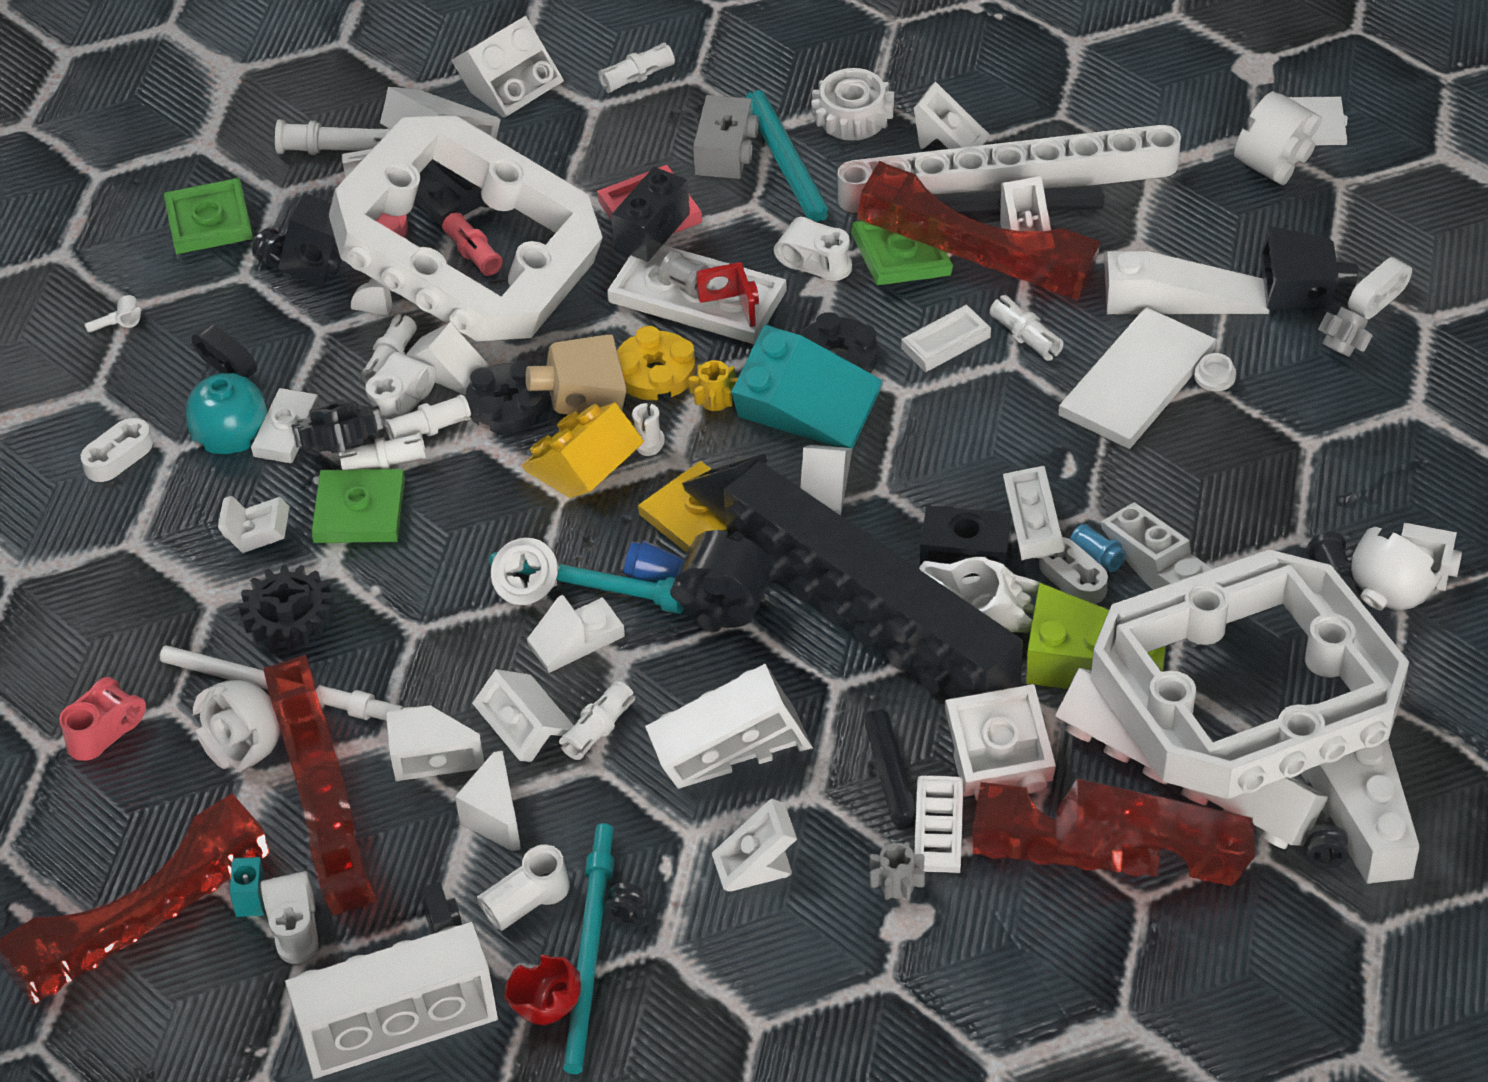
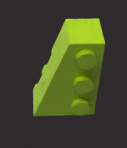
[1026,583,1166,689]

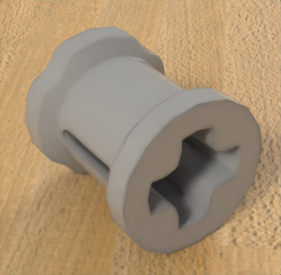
[658,250,710,299]

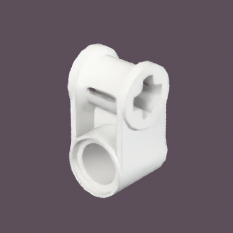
[774,217,852,281]
[366,352,436,428]
[261,871,319,964]

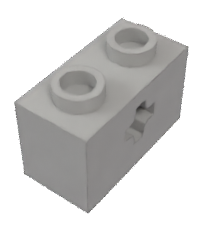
[693,95,759,179]

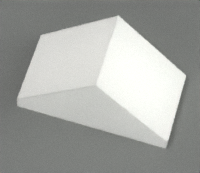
[1000,176,1055,262]
[406,322,489,395]
[800,445,852,515]
[455,751,521,851]

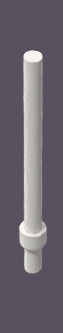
[160,645,405,721]

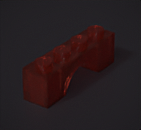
[1057,779,1256,886]
[973,782,1166,877]

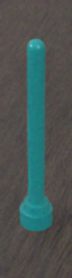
[489,552,684,614]

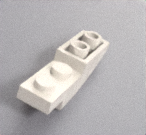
[1101,502,1212,590]

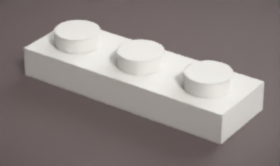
[1003,466,1065,560]

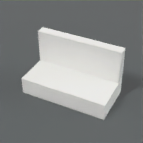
[472,669,574,762]

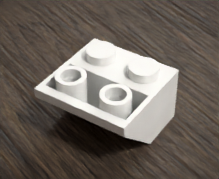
[451,16,564,117]

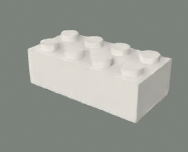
[285,922,498,1079]

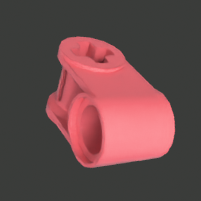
[59,677,146,761]

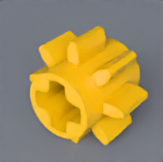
[689,360,738,411]

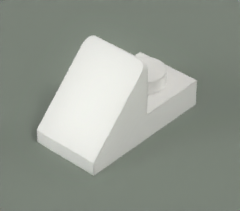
[914,82,990,149]
[527,595,625,673]
[712,799,797,892]

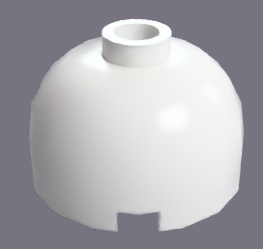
[1351,527,1443,611]
[193,680,280,772]

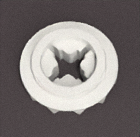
[491,538,560,607]

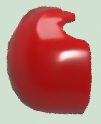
[504,954,581,1025]

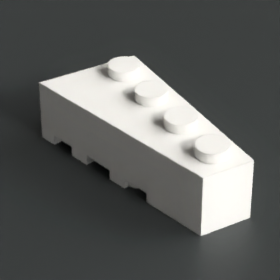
[1285,704,1419,884]

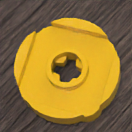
[617,326,696,400]

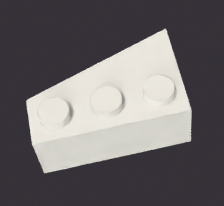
[645,664,813,789]

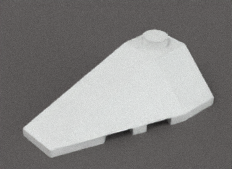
[1104,251,1270,314]

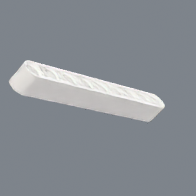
[837,125,1181,213]

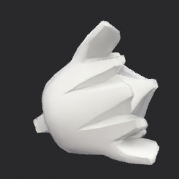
[919,557,1039,634]

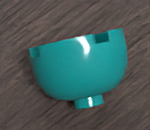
[185,373,268,454]

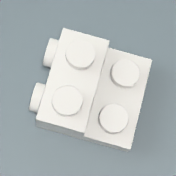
[945,684,1056,802]

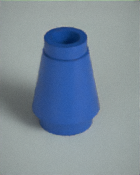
[623,540,684,583]

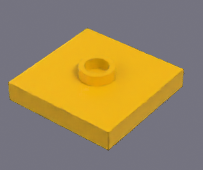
[638,461,727,553]

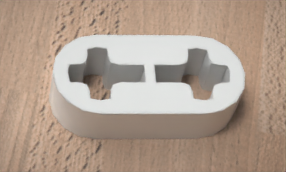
[1348,257,1412,319]
[80,418,153,482]
[1039,537,1108,604]

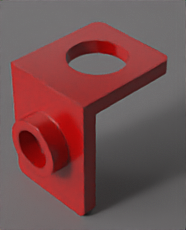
[696,262,759,327]

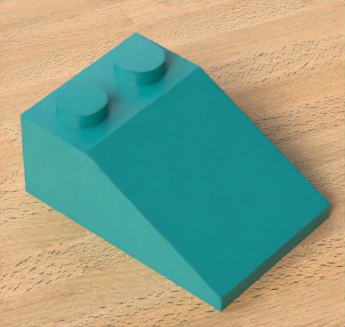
[731,325,883,450]

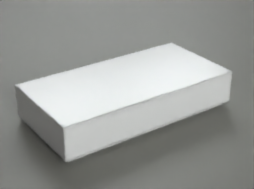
[901,305,991,372]

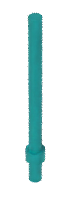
[563,823,614,1074]

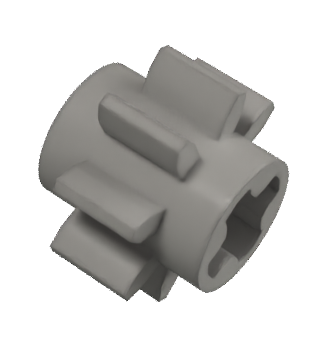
[1318,307,1373,357]
[869,842,925,900]

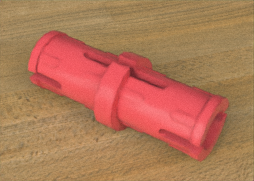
[442,212,503,276]

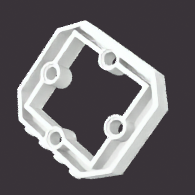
[329,115,603,342]
[1091,550,1409,799]

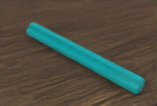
[745,90,828,222]

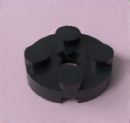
[800,312,878,373]
[465,360,549,434]

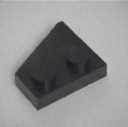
[422,882,462,934]

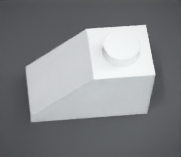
[386,705,484,781]

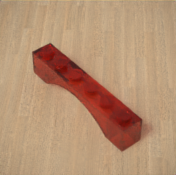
[857,161,1101,301]
[263,655,377,916]
[0,793,269,1005]

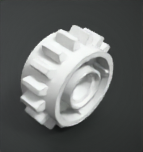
[811,68,894,140]

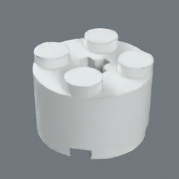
[1234,91,1322,186]

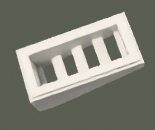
[914,776,963,873]

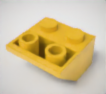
[521,402,645,498]

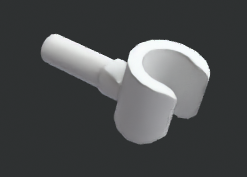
[85,295,141,333]

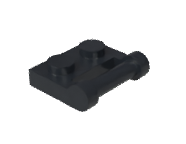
[414,159,489,226]

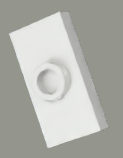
[251,388,320,463]

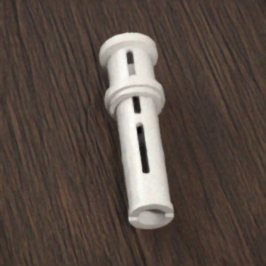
[275,119,391,155]

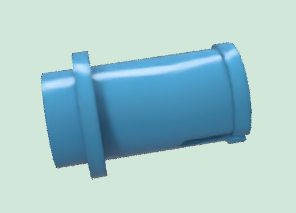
[1070,524,1126,572]

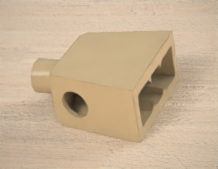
[526,335,626,414]

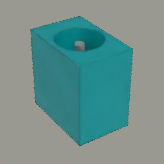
[229,857,266,917]

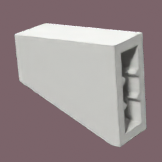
[380,87,501,139]

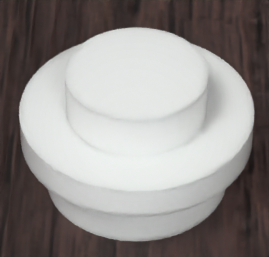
[1194,353,1236,391]

